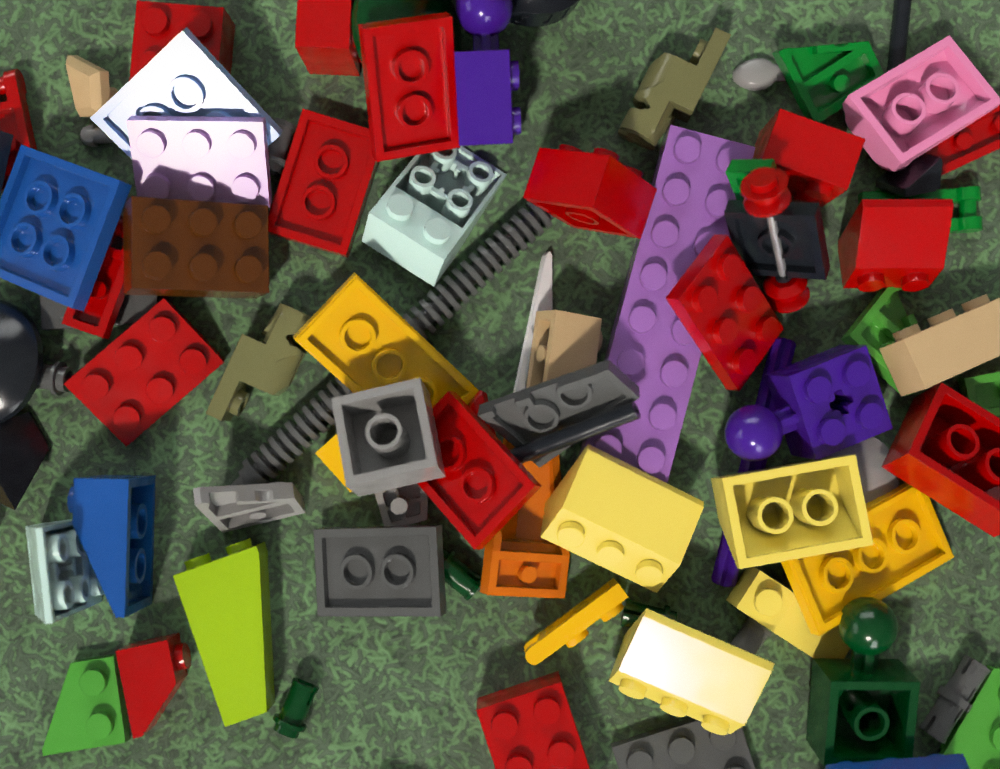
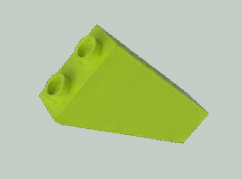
[173,538,275,727]

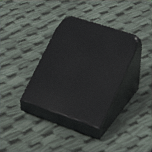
[876,153,943,197]

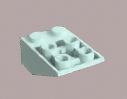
[362,146,507,287]
[25,519,104,624]

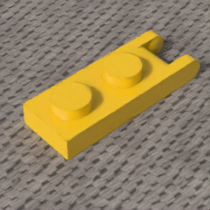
[524,578,628,665]

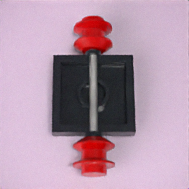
[724,167,830,313]

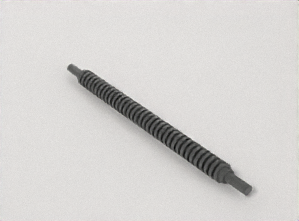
[230,201,555,485]

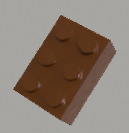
[123,196,269,299]

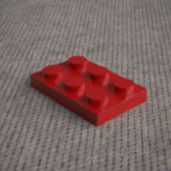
[358,12,460,162]
[268,108,378,258]
[666,234,784,391]
[64,296,225,447]
[417,391,542,550]

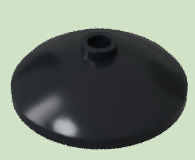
[0,300,43,423]

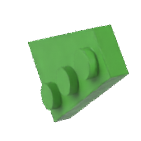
[939,665,1000,769]

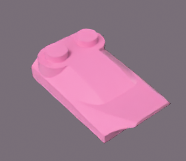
[842,35,1000,172]

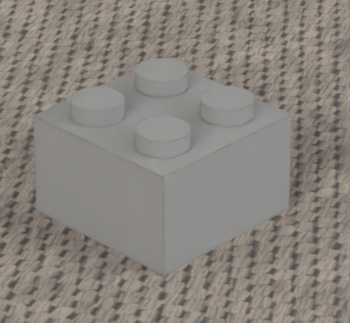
[331,378,446,497]

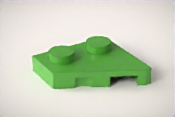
[42,654,130,756]

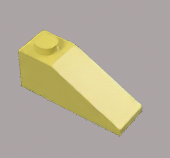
[726,567,850,659]

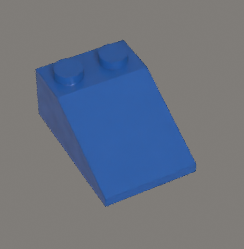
[67,475,156,618]

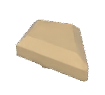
[65,55,118,117]

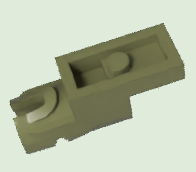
[618,28,731,150]
[205,303,311,421]

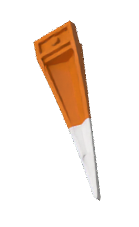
[480,251,570,599]

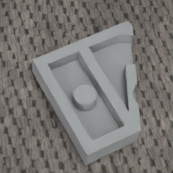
[193,482,306,533]

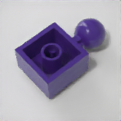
[454,0,521,146]
[724,345,893,462]

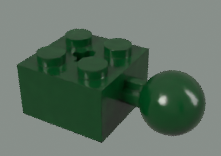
[806,597,920,766]

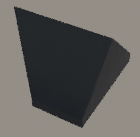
[0,412,51,510]

